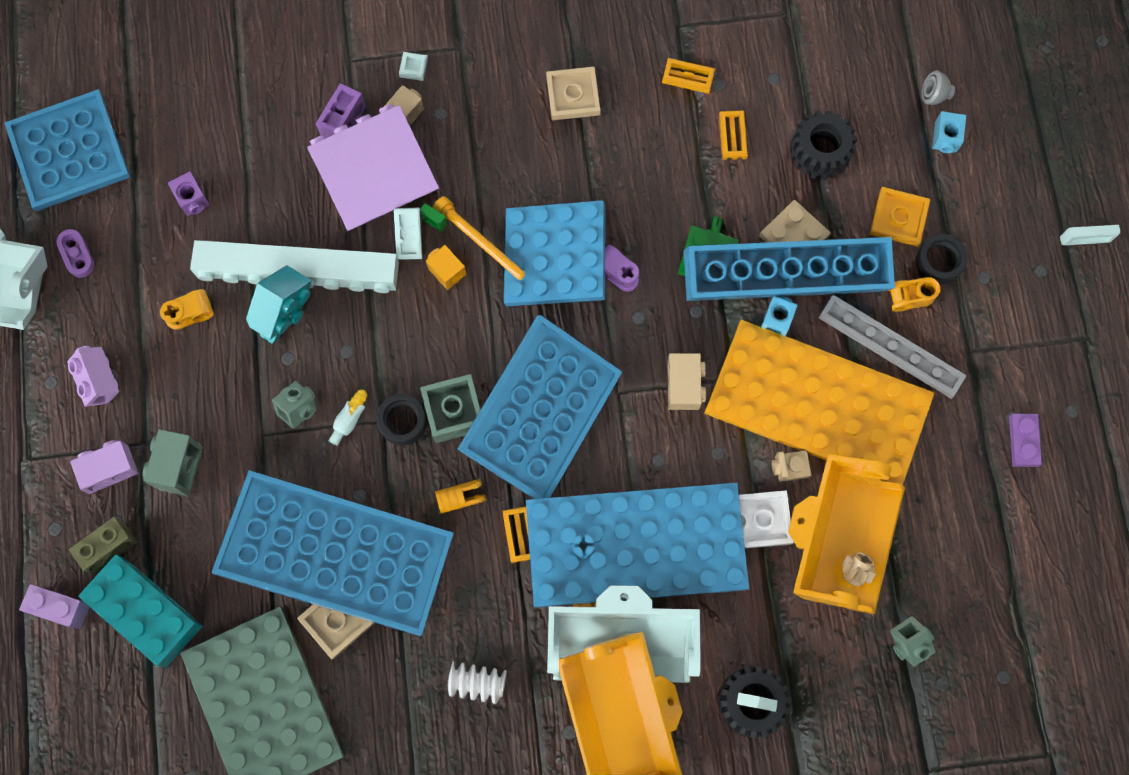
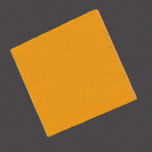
[869,187,930,247]

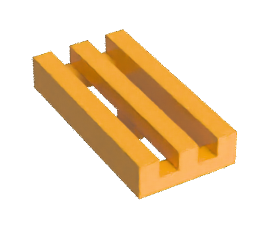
[662,58,715,94]
[719,110,748,160]
[502,507,530,564]

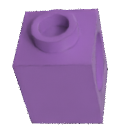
[168,171,209,216]

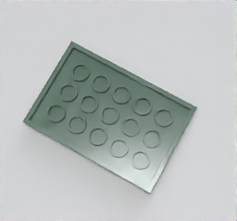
[180,607,345,775]

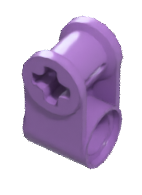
[605,245,639,292]

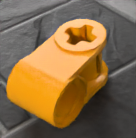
[888,277,940,312]
[160,289,214,330]

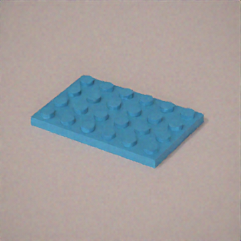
[457,315,622,499]

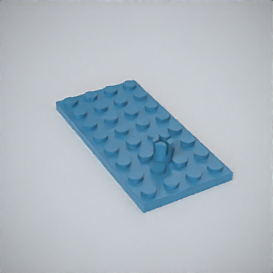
[212,470,453,636]
[526,483,749,608]

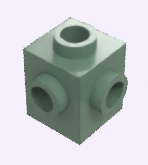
[272,381,317,429]
[890,616,936,667]

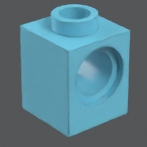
[932,112,966,153]
[761,296,797,336]

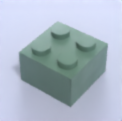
[420,374,481,443]
[143,429,203,497]

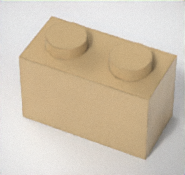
[668,353,706,410]

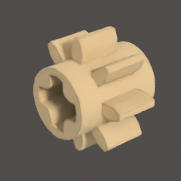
[841,552,876,586]

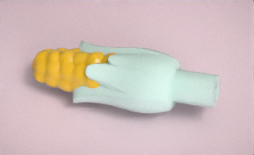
[329,390,367,446]

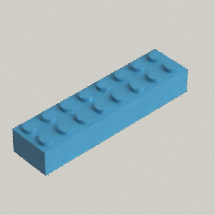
[684,237,895,301]

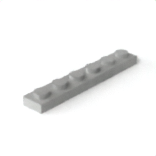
[819,295,967,399]

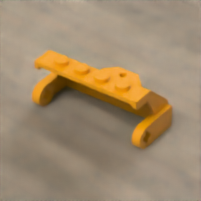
[788,454,905,615]
[559,631,682,775]

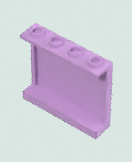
[307,104,439,231]

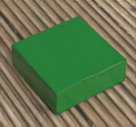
[420,204,448,232]

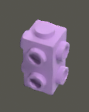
[67,346,119,407]

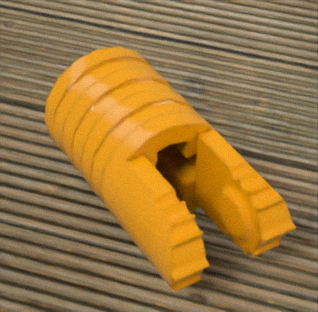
[435,478,487,514]

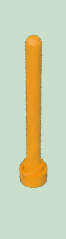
[433,196,525,280]

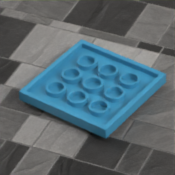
[5,89,131,212]
[504,201,605,306]

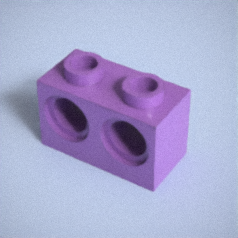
[316,83,366,139]

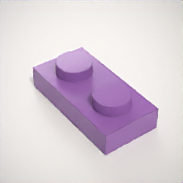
[1009,414,1042,467]

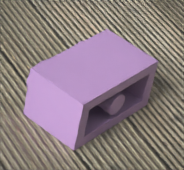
[70,440,138,494]
[19,584,90,629]

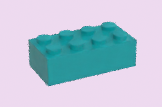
[78,555,203,668]

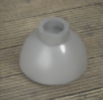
[922,70,955,105]

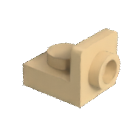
[772,451,811,482]

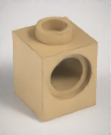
[384,85,424,126]

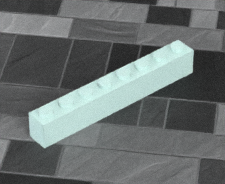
[190,240,399,293]

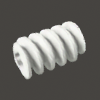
[448,661,507,704]

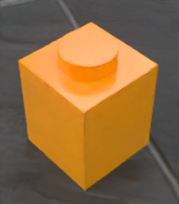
[426,245,466,290]

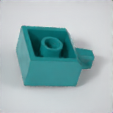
[246,265,312,344]

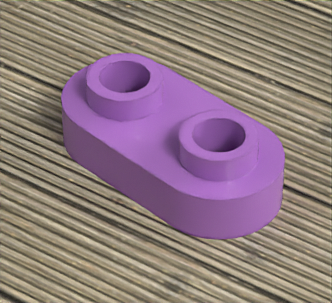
[57,229,94,278]

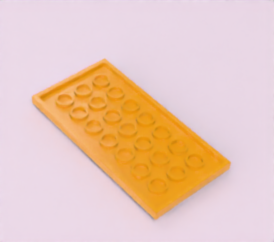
[704,320,934,485]

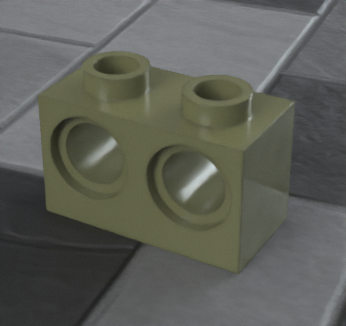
[69,517,138,574]

